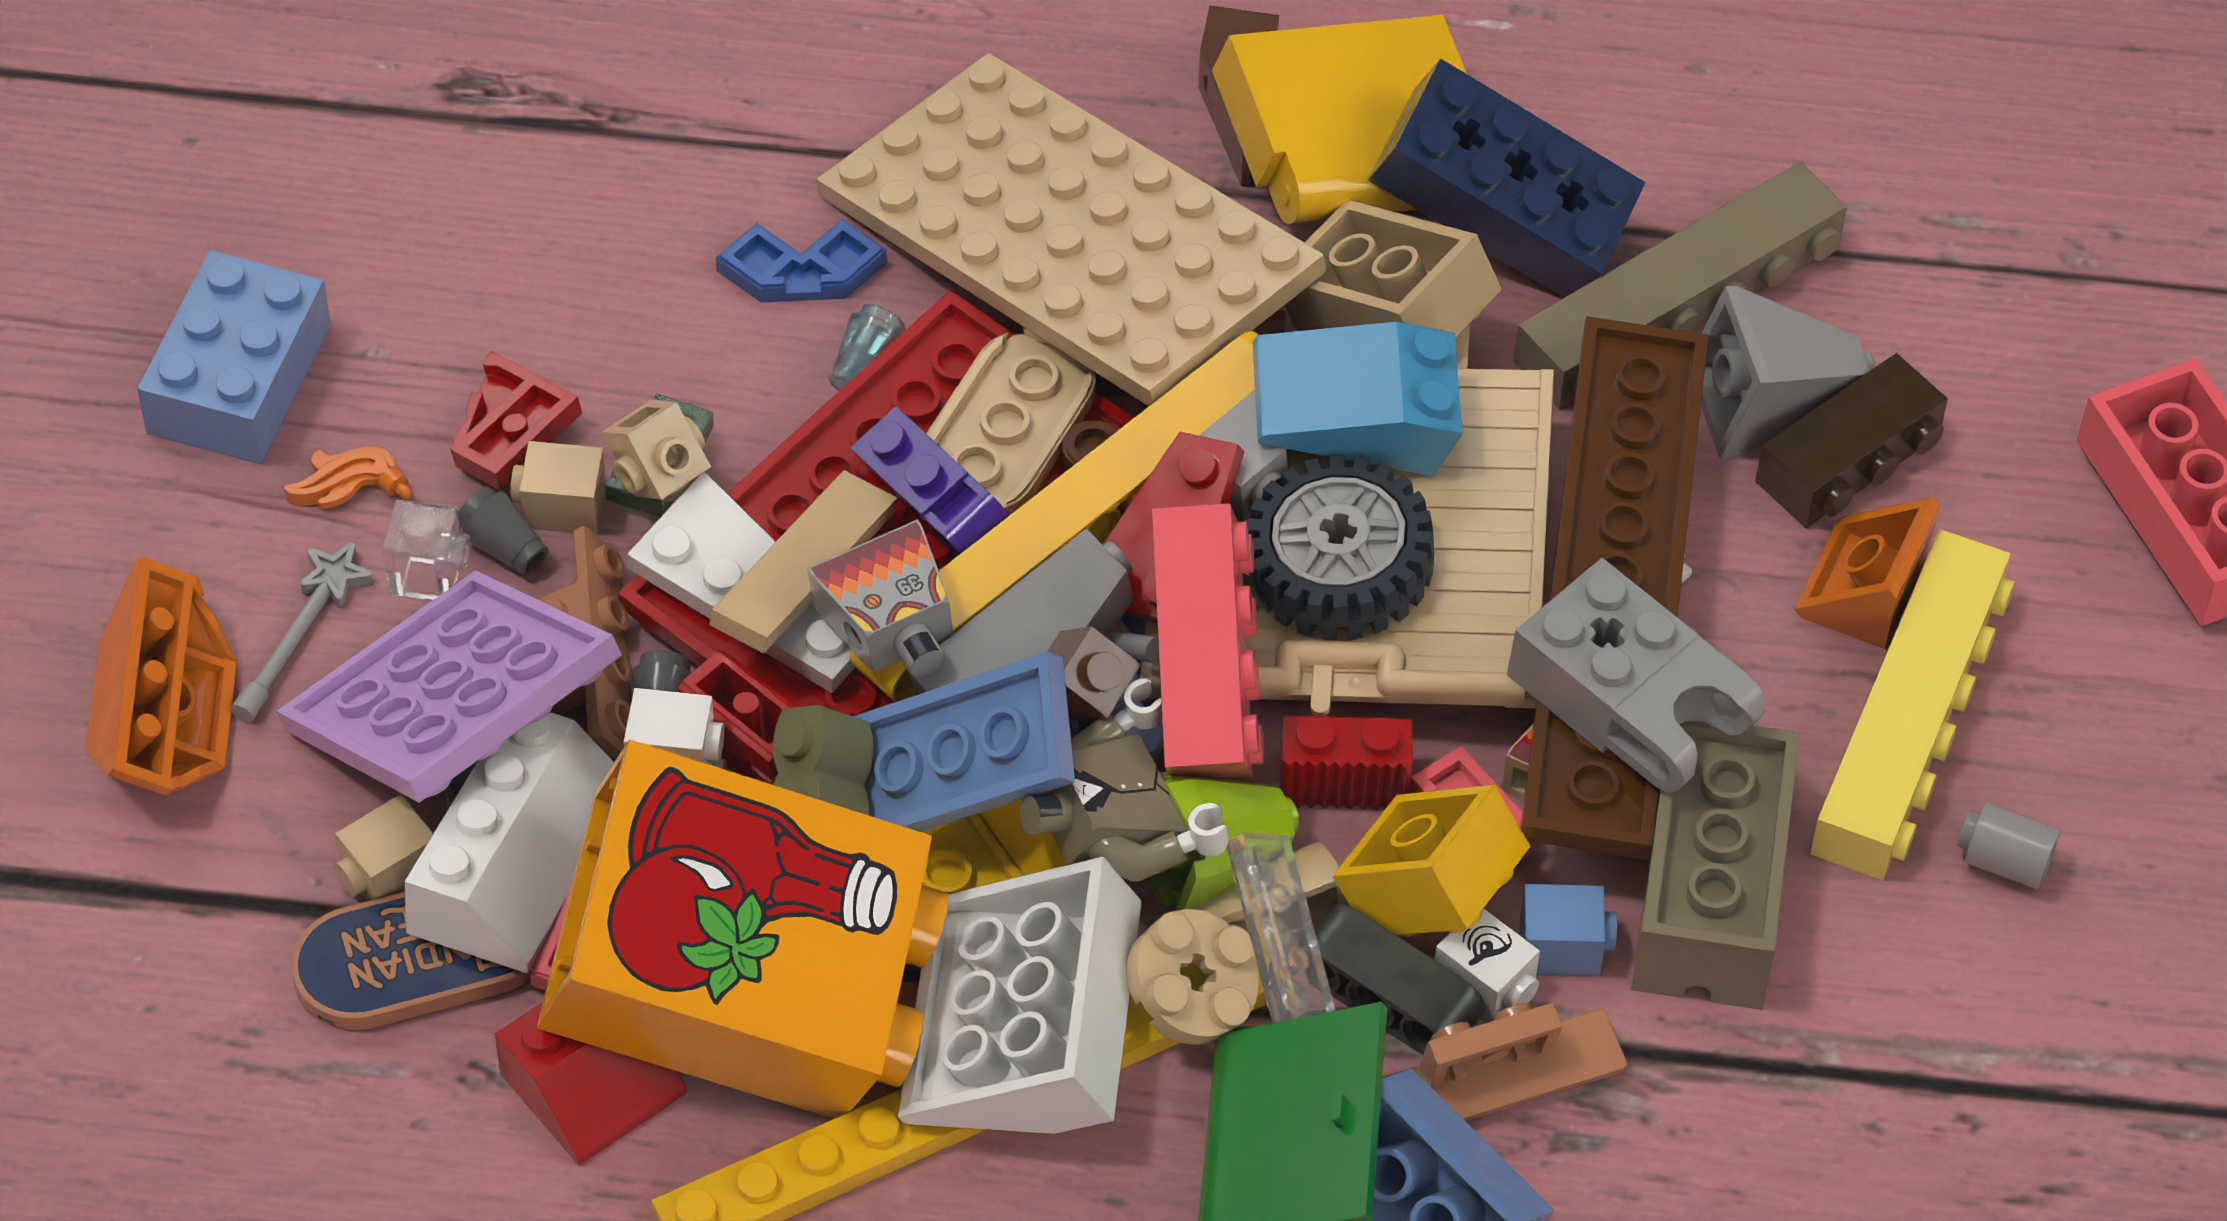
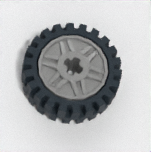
[1246,455,1434,640]

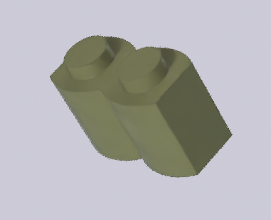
[773,705,873,815]

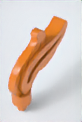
[284,446,413,509]

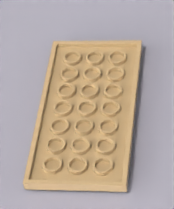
[816,53,1326,406]

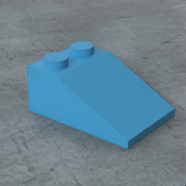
[1253,321,1463,476]

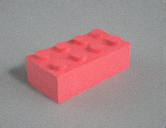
[2077,358,2227,626]
[1152,504,1264,782]

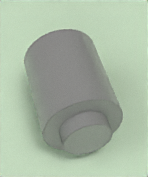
[1957,802,2061,890]

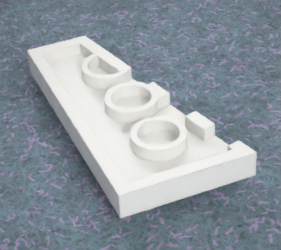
[627,472,855,693]

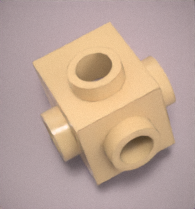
[601,400,711,502]

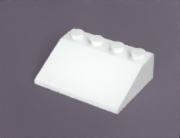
[898,857,1142,1134]

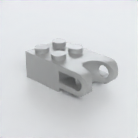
[1506,558,1764,793]

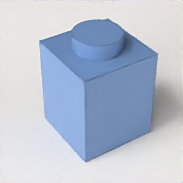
[1520,884,1617,976]

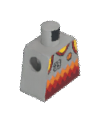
[808,520,953,678]

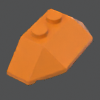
[85,556,237,796]

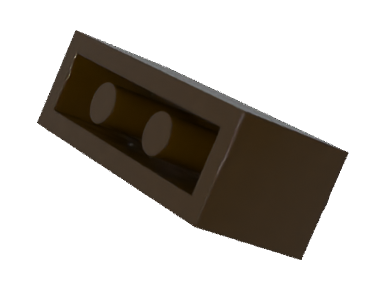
[1755,353,1948,528]

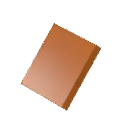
[1794,497,1940,649]

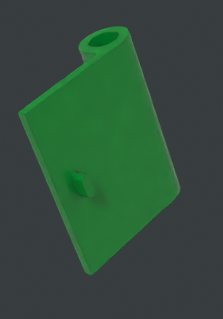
[1198,1002,1387,1221]

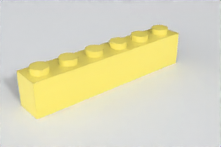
[1810,529,2015,880]

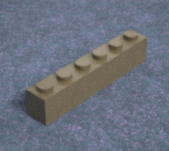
[1514,161,1847,409]

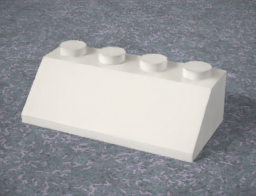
[405,712,614,974]

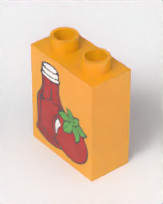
[537,739,948,1119]

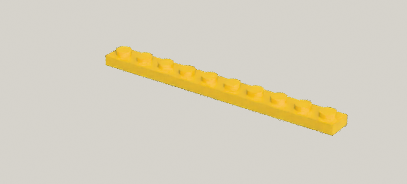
[651,946,1279,1221]

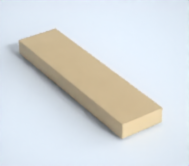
[709,470,897,653]

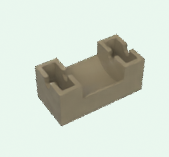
[1631,721,1800,1010]

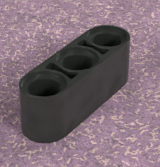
[1292,903,1486,1055]

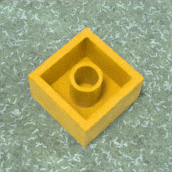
[1332,784,1531,937]

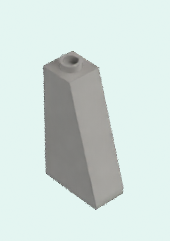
[908,528,1135,695]

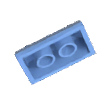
[1372,1068,1554,1221]

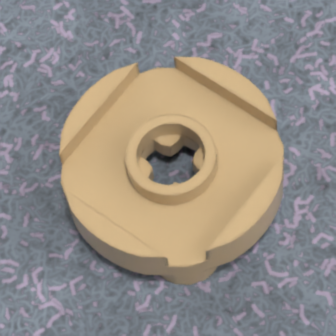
[1126,909,1259,1045]

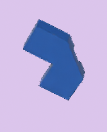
[716,219,887,302]

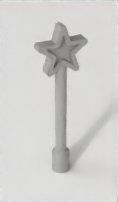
[231,542,372,723]

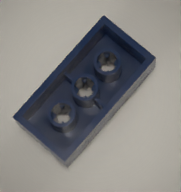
[1368,58,1646,298]

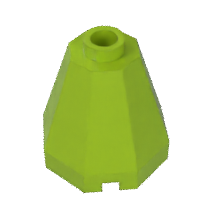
[1147,772,1299,910]

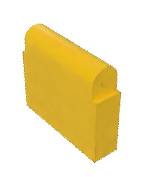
[1212,15,1467,224]

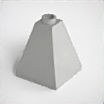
[1701,286,1875,460]

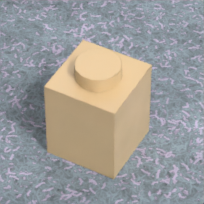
[510,441,607,534]
[334,794,434,901]

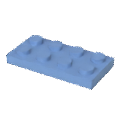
[853,652,1075,832]

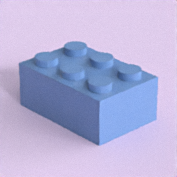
[137,250,331,464]

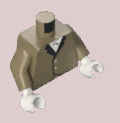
[1019,679,1229,882]

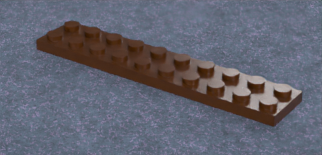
[1520,316,1709,860]

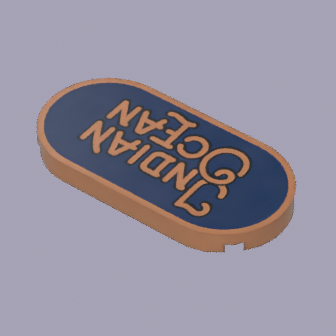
[291,891,533,1030]

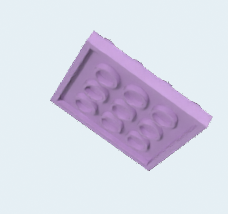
[276,570,622,803]

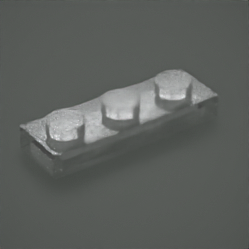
[1226,833,1336,1023]

